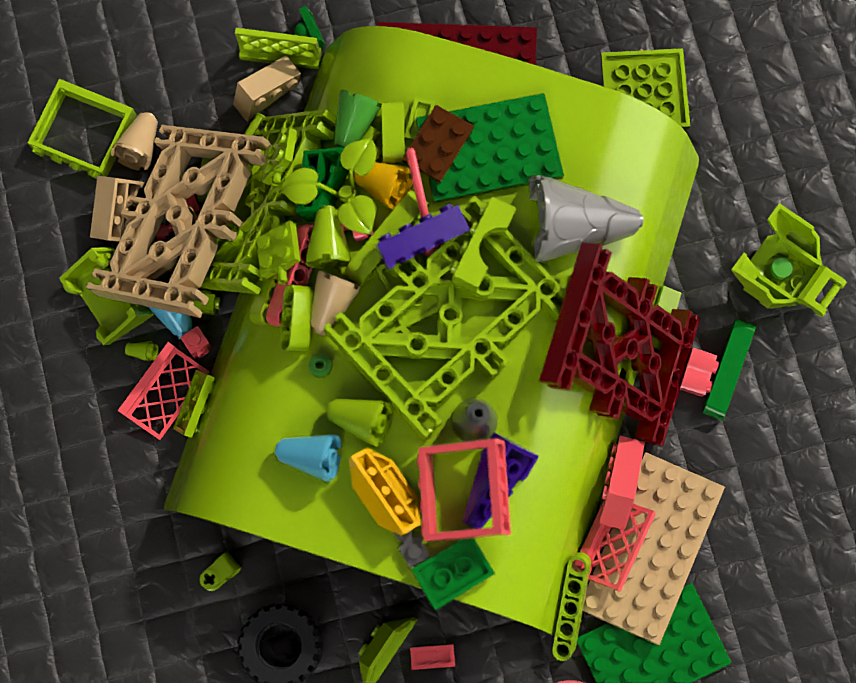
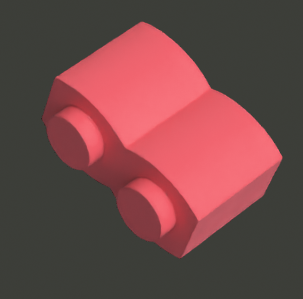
[680,348,719,397]

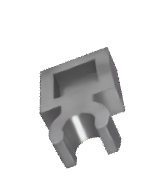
[394,530,430,568]

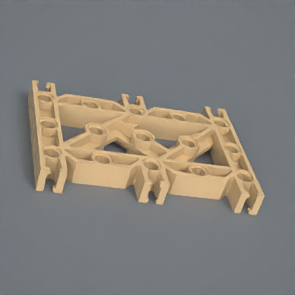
[86,125,272,318]

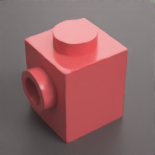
[180,326,212,359]

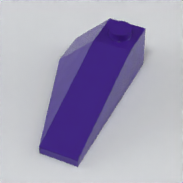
[462,432,539,529]

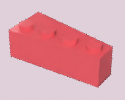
[599,436,645,530]

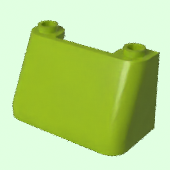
[59,247,154,345]

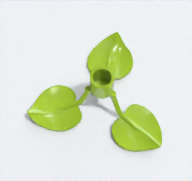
[281,139,376,234]

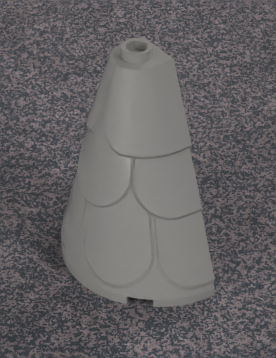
[528,175,643,262]

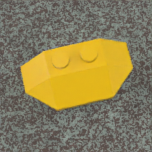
[349,447,421,536]

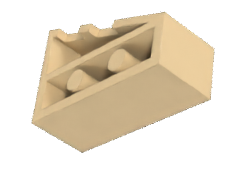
[233,56,301,122]
[90,176,145,242]

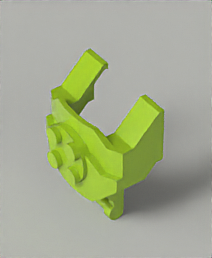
[731,203,847,317]

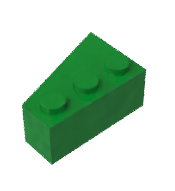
[296,147,349,222]

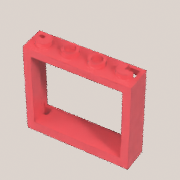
[417,439,511,542]

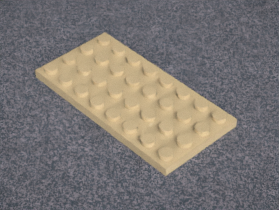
[583,452,725,646]

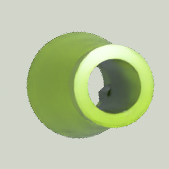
[125,341,158,362]

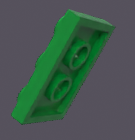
[411,538,495,610]

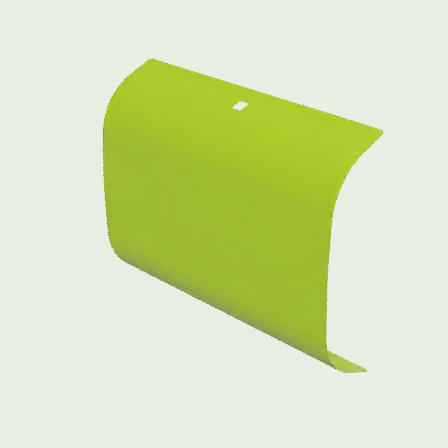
[164,26,699,636]

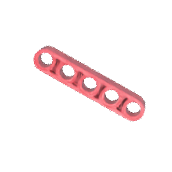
[266,224,314,327]

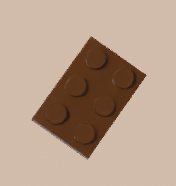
[402,105,474,183]

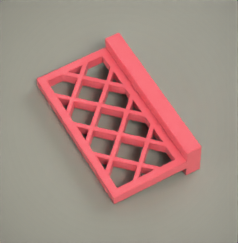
[118,342,210,440]
[575,501,656,592]

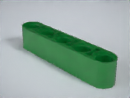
[702,319,756,420]

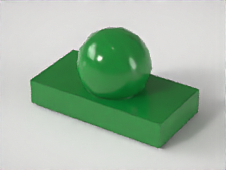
[294,6,326,49]

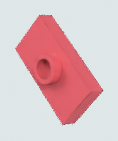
[410,644,455,670]

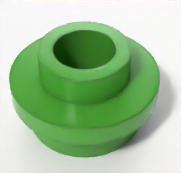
[309,355,332,377]

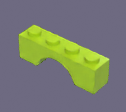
[450,197,517,293]

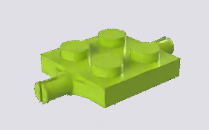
[262,127,297,187]
[256,215,301,285]

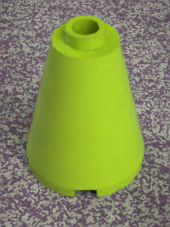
[306,205,351,269]
[326,399,393,447]

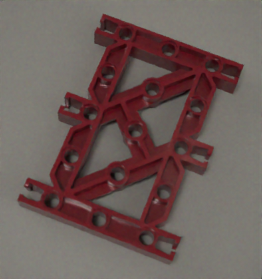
[539,242,700,446]

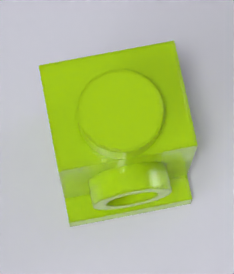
[193,290,221,315]

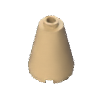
[111,112,158,170]
[311,270,361,336]

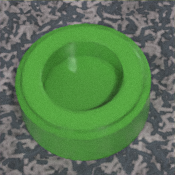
[770,258,793,280]

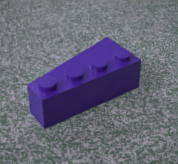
[375,204,470,269]

